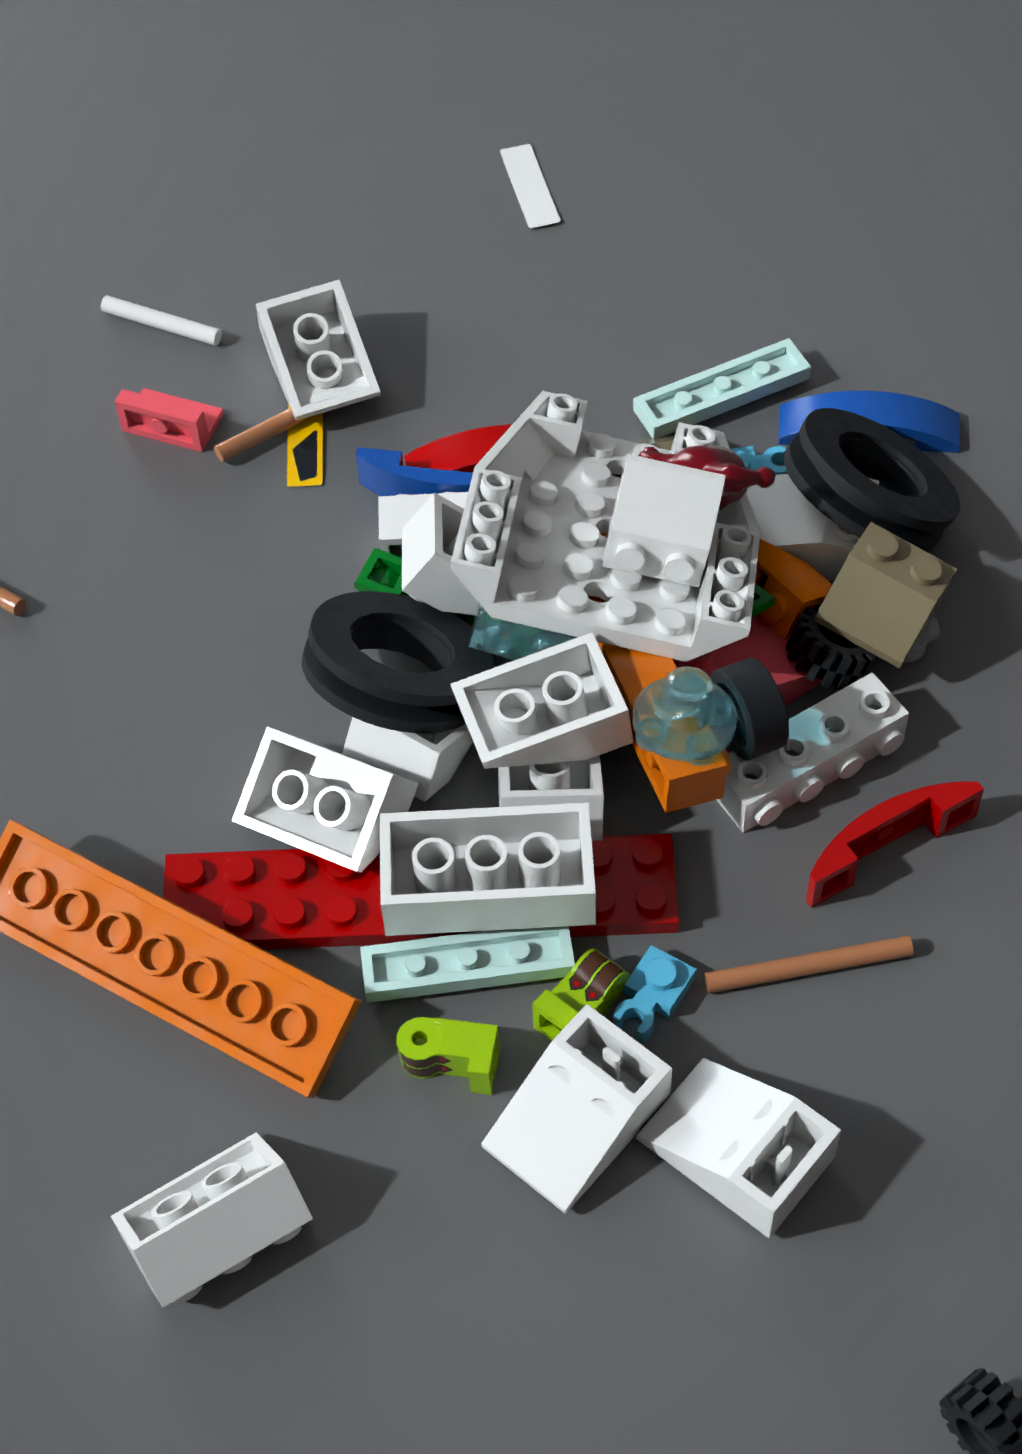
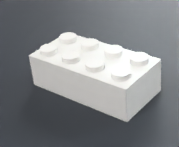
[379,802,596,936]

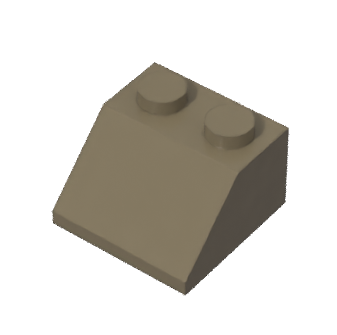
[814,522,957,669]

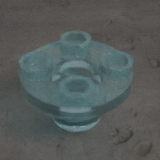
[633,667,737,766]

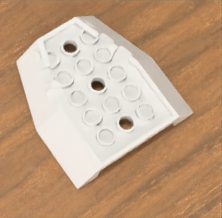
[450,391,760,662]

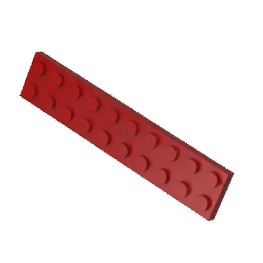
[163,834,679,950]

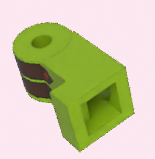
[532,948,630,1041]
[396,1017,501,1095]

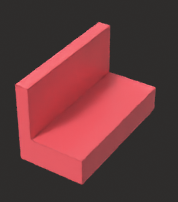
[114,388,224,452]

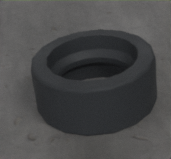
[709,657,789,761]

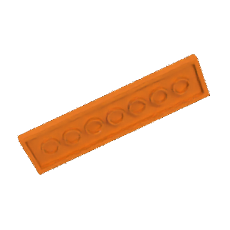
[0,820,362,1098]

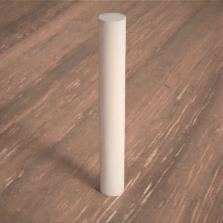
[101,295,222,346]

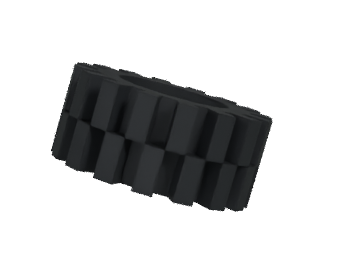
[785,604,878,690]
[939,1368,1022,1454]

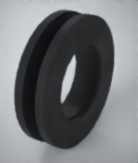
[784,408,960,553]
[301,591,494,733]

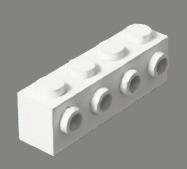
[717,672,909,833]

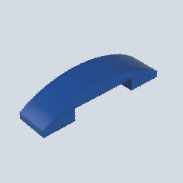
[778,391,960,453]
[356,447,473,496]

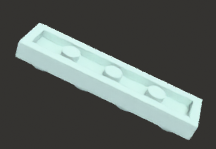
[633,338,811,438]
[360,926,575,1003]

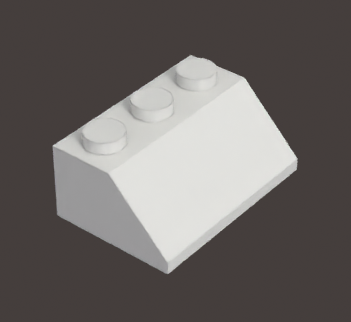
[232,727,419,873]
[111,1132,313,1308]

